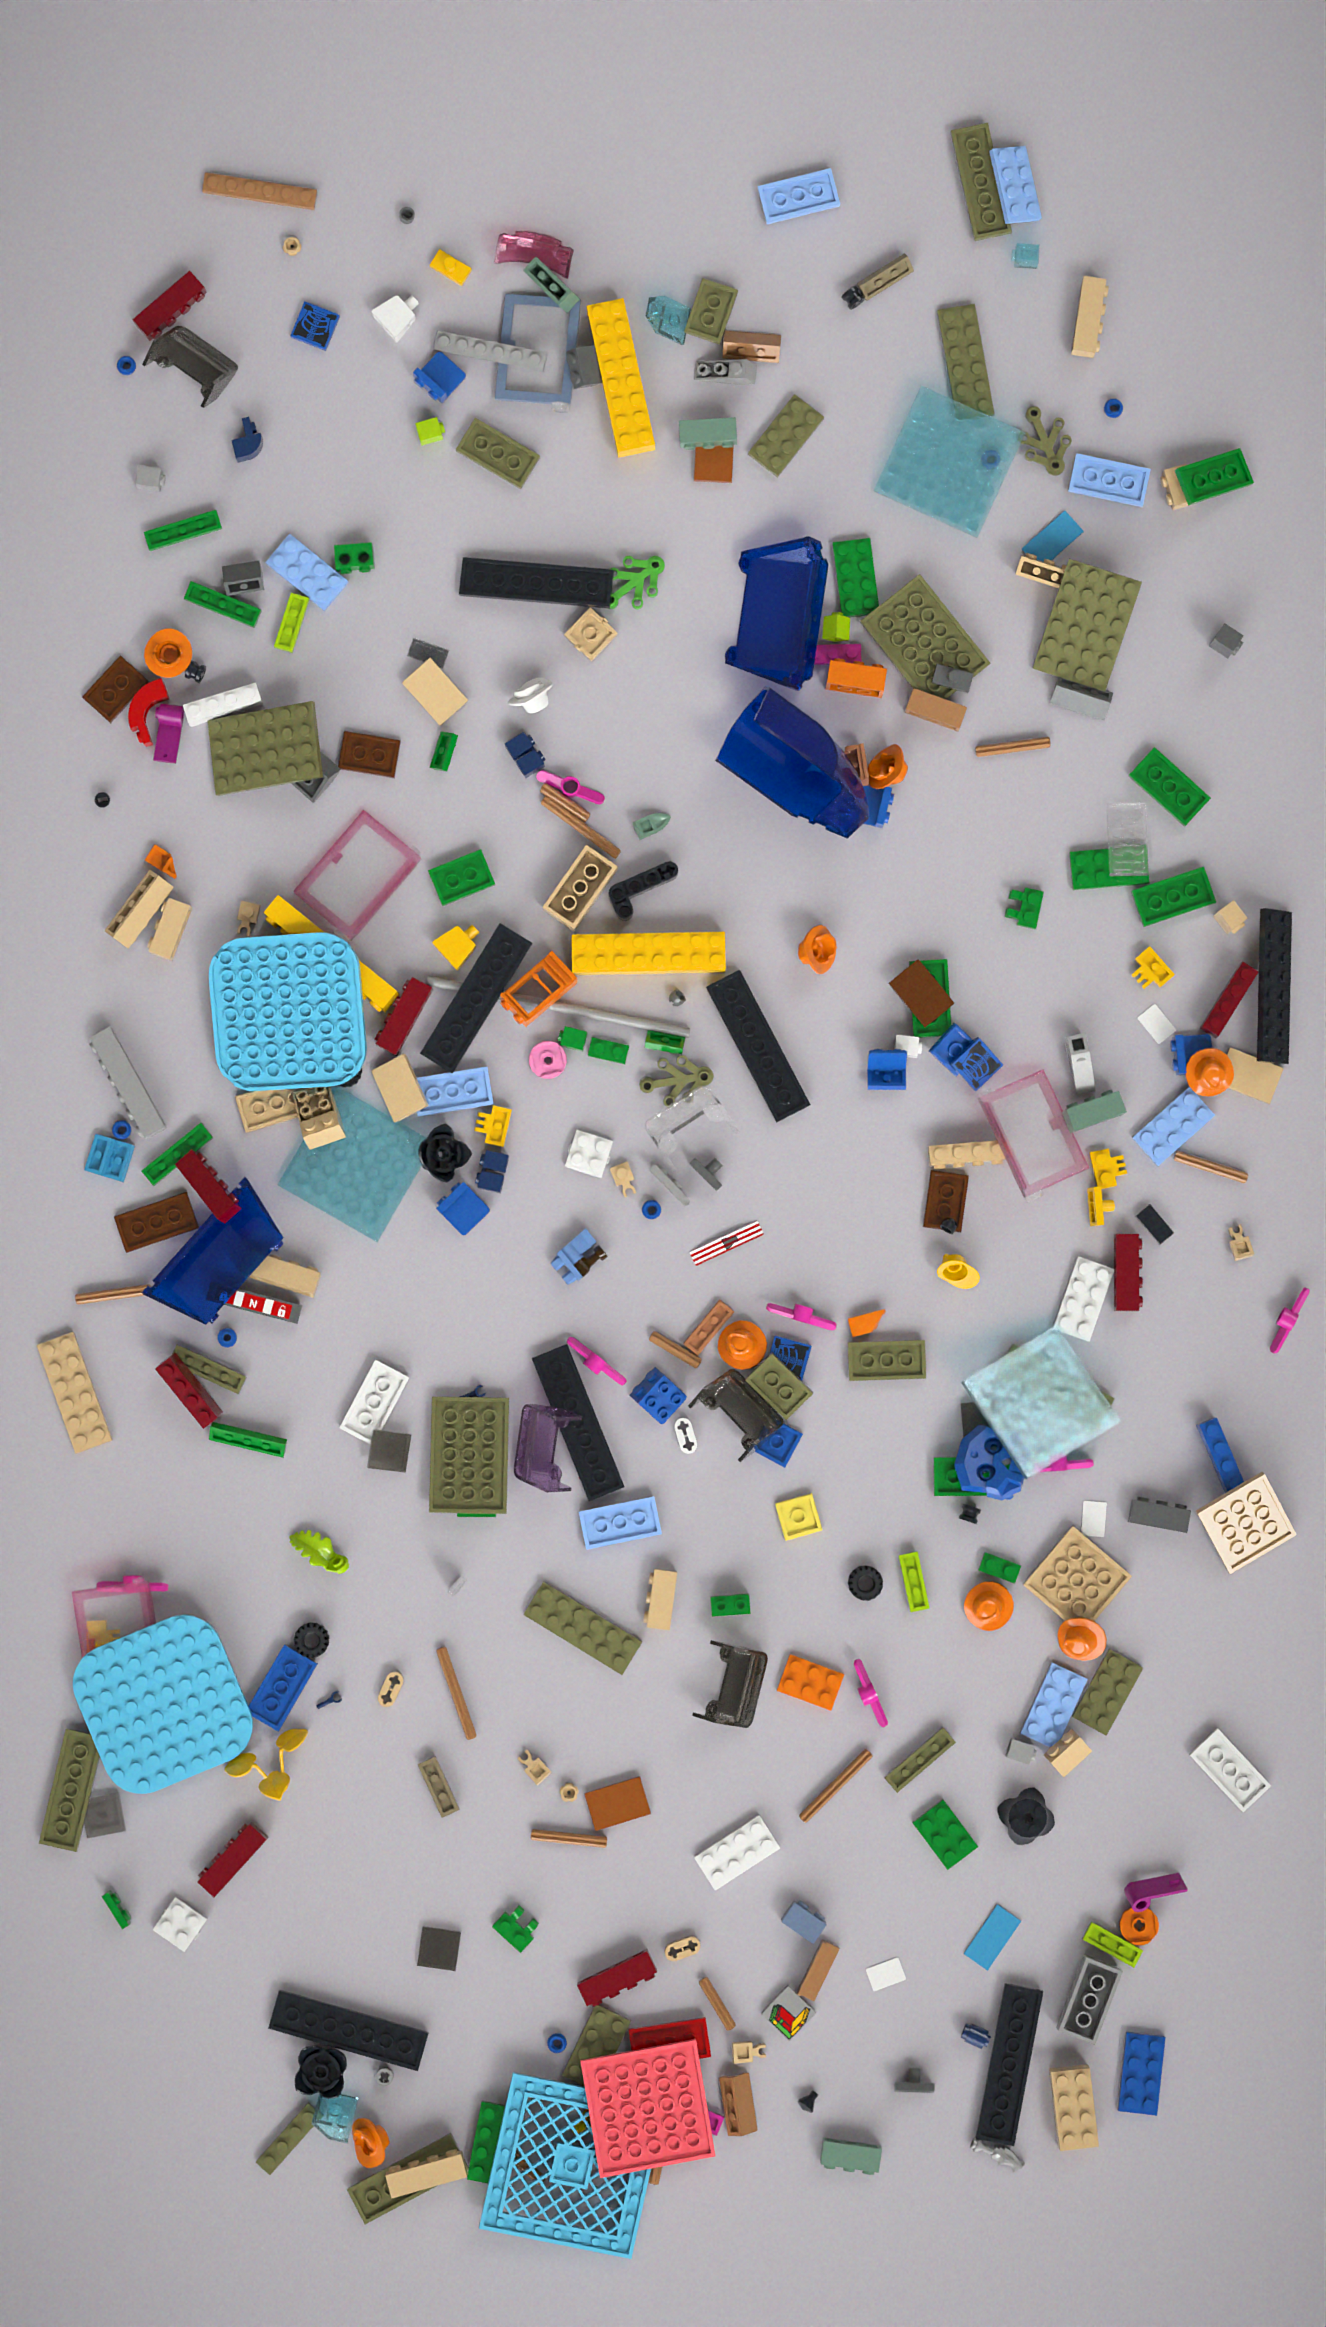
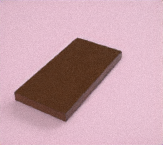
[114,1192,199,1253]

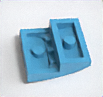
[84,1134,135,1182]

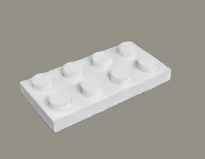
[1053,1256,1115,1342]
[339,1360,410,1446]
[1189,1728,1271,1812]
[694,1815,780,1890]

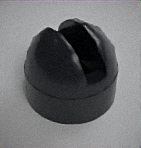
[95,792,110,808]
[940,1218,957,1234]

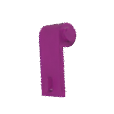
[153,703,184,764]
[1124,1873,1188,1912]

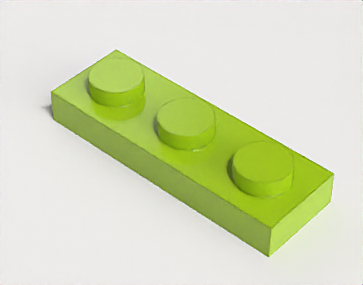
[274,593,310,653]
[898,1551,930,1612]
[1082,1921,1143,1968]

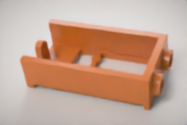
[500,951,577,1027]

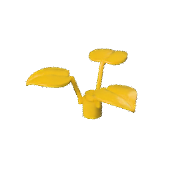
[224,1729,308,1801]

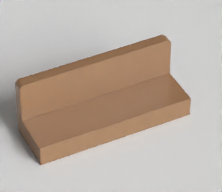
[722,330,781,363]
[905,688,967,732]
[797,1939,840,2001]
[719,2073,758,2136]

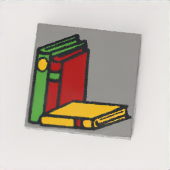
[761,1985,816,2041]

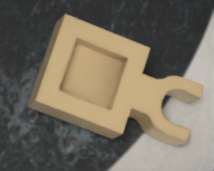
[237,901,261,936]
[610,1162,636,1198]
[1228,1224,1254,1261]
[517,1750,552,1785]
[732,2041,766,2064]

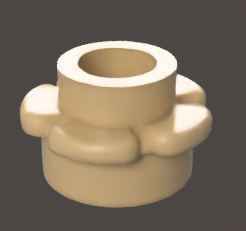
[283,237,301,256]
[559,1783,579,1802]

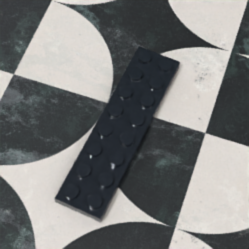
[459,557,614,609]
[1257,908,1292,1065]
[420,923,533,1074]
[706,970,811,1123]
[532,1344,625,1501]
[975,1983,1044,2146]
[268,1990,429,2071]

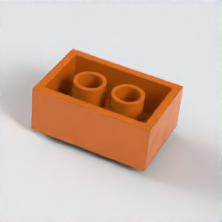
[825,658,887,698]

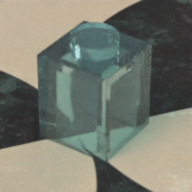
[1011,243,1040,269]

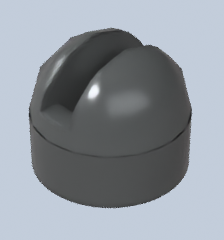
[399,207,415,224]
[669,989,686,1006]

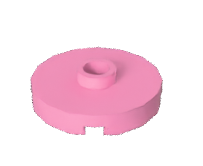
[529,1041,567,1079]

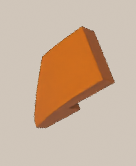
[144,844,177,879]
[848,1309,886,1337]

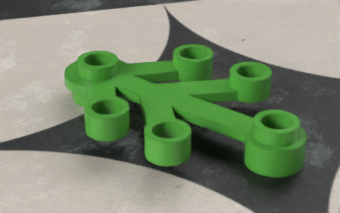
[607,556,665,610]

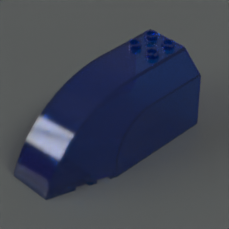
[715,686,869,839]

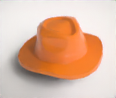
[144,628,193,678]
[868,744,908,789]
[798,925,837,974]
[1186,1048,1234,1097]
[718,1320,767,1370]
[964,1581,1014,1631]
[1058,1618,1107,1661]
[352,2118,390,2168]

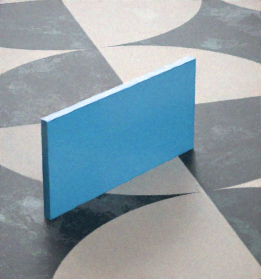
[1022,511,1084,561]
[964,1904,1021,1971]

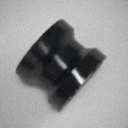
[841,286,865,310]
[185,660,206,683]
[959,1504,981,1524]

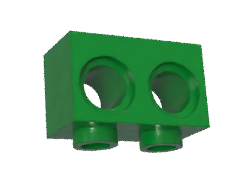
[334,542,375,574]
[710,1593,751,1617]

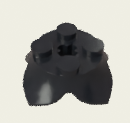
[418,1124,472,1183]
[997,1787,1055,1845]
[294,2045,347,2099]

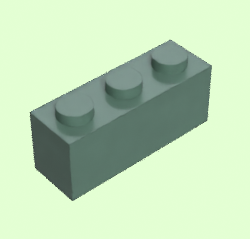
[523,257,580,313]
[679,417,737,450]
[1062,1090,1127,1133]
[820,2137,882,2175]

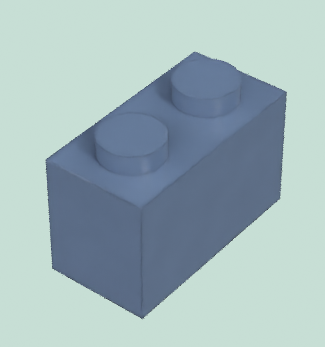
[781,1901,827,1944]

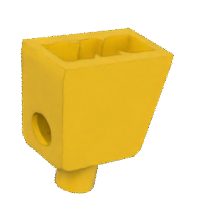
[432,925,479,971]

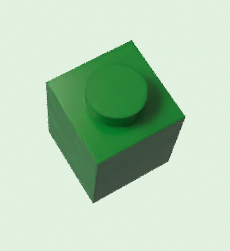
[558,1026,588,1052]

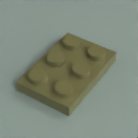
[684,278,738,345]
[745,1352,813,1420]

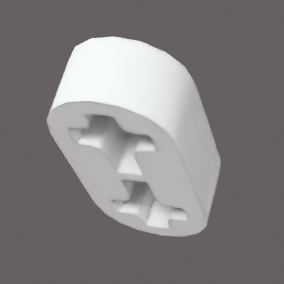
[674,1418,697,1454]

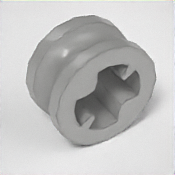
[376,2067,394,2086]

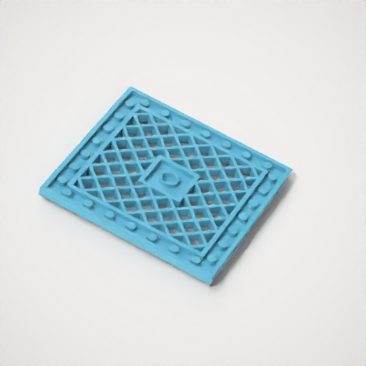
[479,2072,651,2259]

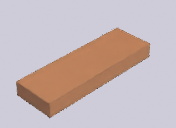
[683,1300,734,1356]

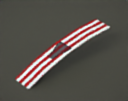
[690,1221,764,1266]

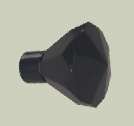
[797,2090,818,2113]

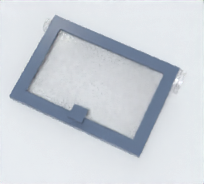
[495,294,581,413]

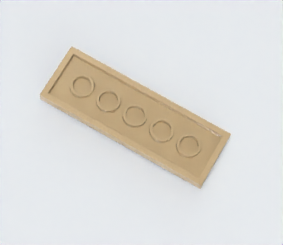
[37,1332,113,1454]

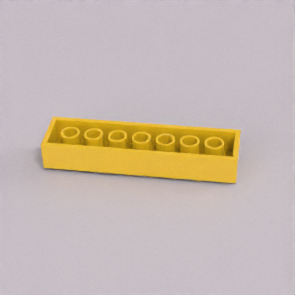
[586,298,655,458]
[263,895,399,1013]
[572,932,726,975]

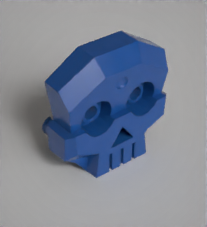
[954,1425,1031,1501]

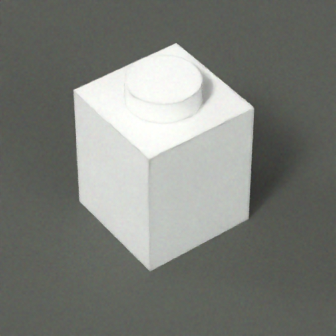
[894,1035,922,1058]

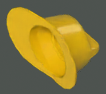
[937,1254,980,1289]

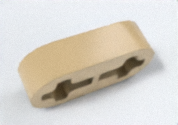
[378,1671,404,1707]
[665,1936,700,1961]

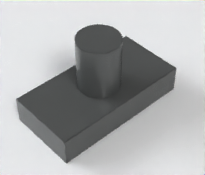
[931,664,973,693]
[689,1158,723,1191]
[894,2068,935,2093]

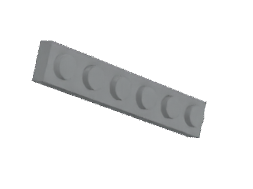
[434,330,548,372]

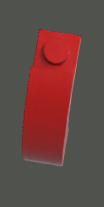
[128,678,170,747]

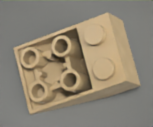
[292,1086,346,1150]

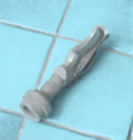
[970,2137,1025,2172]

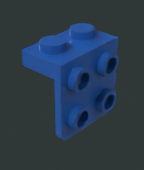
[413,352,466,403]
[846,786,895,828]
[1170,1034,1212,1075]
[867,1049,907,1090]
[436,1182,490,1235]
[629,1367,687,1424]

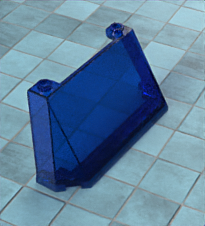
[725,536,829,691]
[141,1177,284,1325]

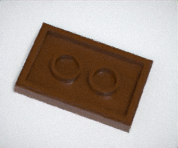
[82,655,149,724]
[338,731,401,779]
[888,959,955,1028]
[923,1170,969,1233]

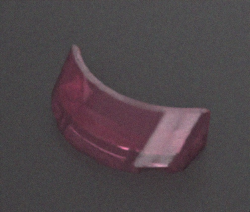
[494,231,574,279]

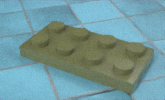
[748,394,824,478]
[456,418,540,489]
[848,1340,926,1381]
[1072,1649,1143,1736]
[562,2005,631,2086]

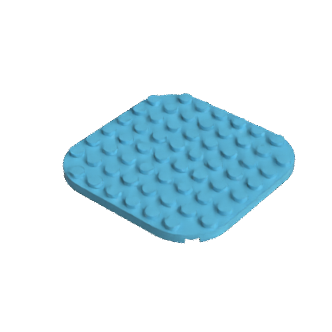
[209,932,367,1091]
[73,1614,253,1794]

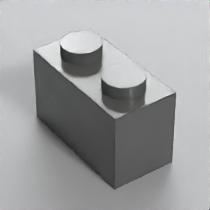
[566,345,602,389]
[222,560,264,596]
[1209,623,1244,659]

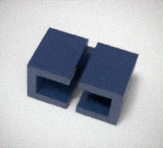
[505,732,546,779]
[475,1150,509,1194]

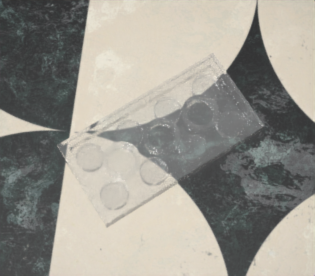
[1107,803,1148,876]

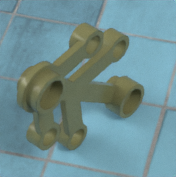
[1018,406,1072,476]
[639,1055,714,1107]

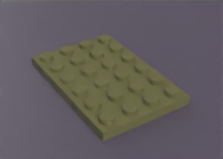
[1033,558,1142,691]
[860,574,991,699]
[207,701,323,796]
[429,1397,509,1514]

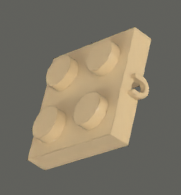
[564,607,618,662]

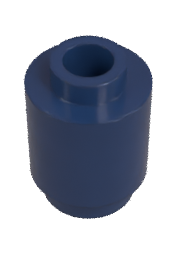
[960,2023,991,2049]

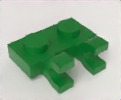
[1005,887,1044,929]
[492,1905,539,1953]

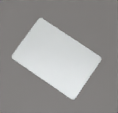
[1138,1004,1176,1044]
[1081,1501,1107,1537]
[866,1957,906,1991]

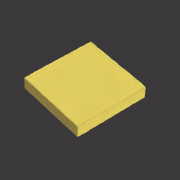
[775,1493,822,1541]

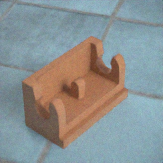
[843,743,869,788]

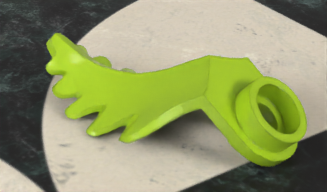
[289,1530,349,1574]

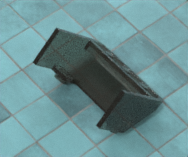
[142,326,238,408]
[688,1369,783,1462]
[692,1640,768,1728]

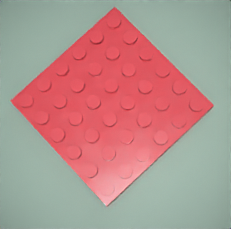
[580,2039,715,2178]

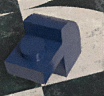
[231,417,263,463]

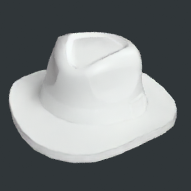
[508,678,553,713]

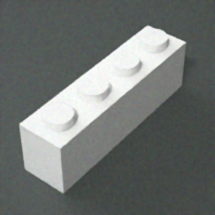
[183,682,264,727]

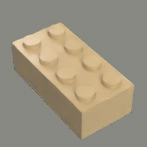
[542,845,618,932]
[1049,2064,1099,2151]

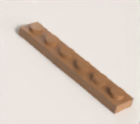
[202,172,317,210]

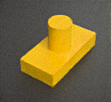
[430,249,472,286]
[1087,1186,1115,1226]

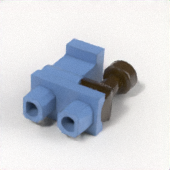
[550,1228,608,1285]

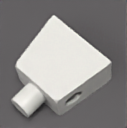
[371,295,419,343]

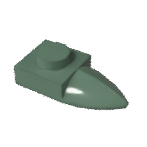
[632,813,671,840]

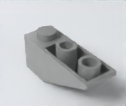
[694,359,757,385]
[1065,1033,1096,1095]

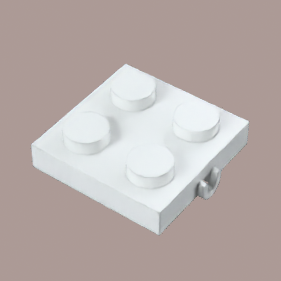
[565,1130,613,1178]
[153,1897,207,1952]

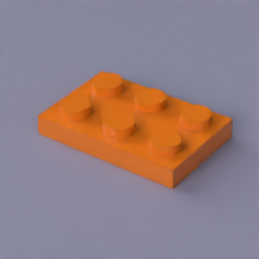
[777,1654,845,1711]

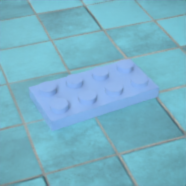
[989,146,1042,224]
[758,168,840,224]
[1068,453,1151,507]
[265,534,349,612]
[417,1067,494,1117]
[1132,1087,1215,1166]
[579,1496,662,1550]
[1020,1663,1088,1747]

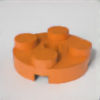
[1119,1907,1159,1945]

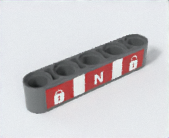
[207,1282,302,1324]

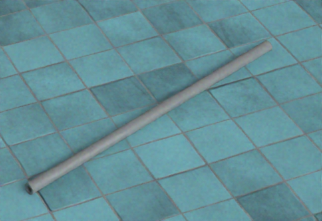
[426,976,690,1038]

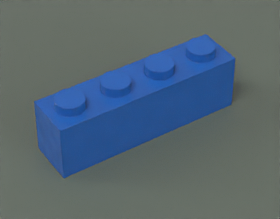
[1196,1418,1244,1493]

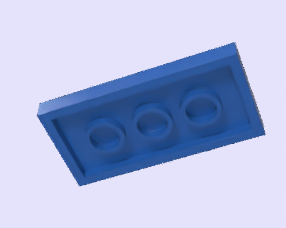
[249,1644,318,1732]
[1118,2032,1166,2116]

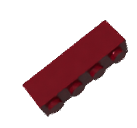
[132,270,207,341]
[1200,962,1259,1039]
[375,977,433,1056]
[175,1149,242,1224]
[1114,1234,1143,1311]
[155,1352,223,1429]
[197,1822,269,1898]
[577,1949,657,2007]

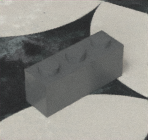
[1128,1496,1191,1533]

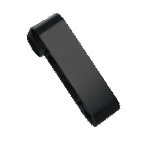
[608,861,678,921]

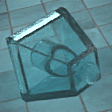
[646,296,691,345]
[312,2094,358,2144]

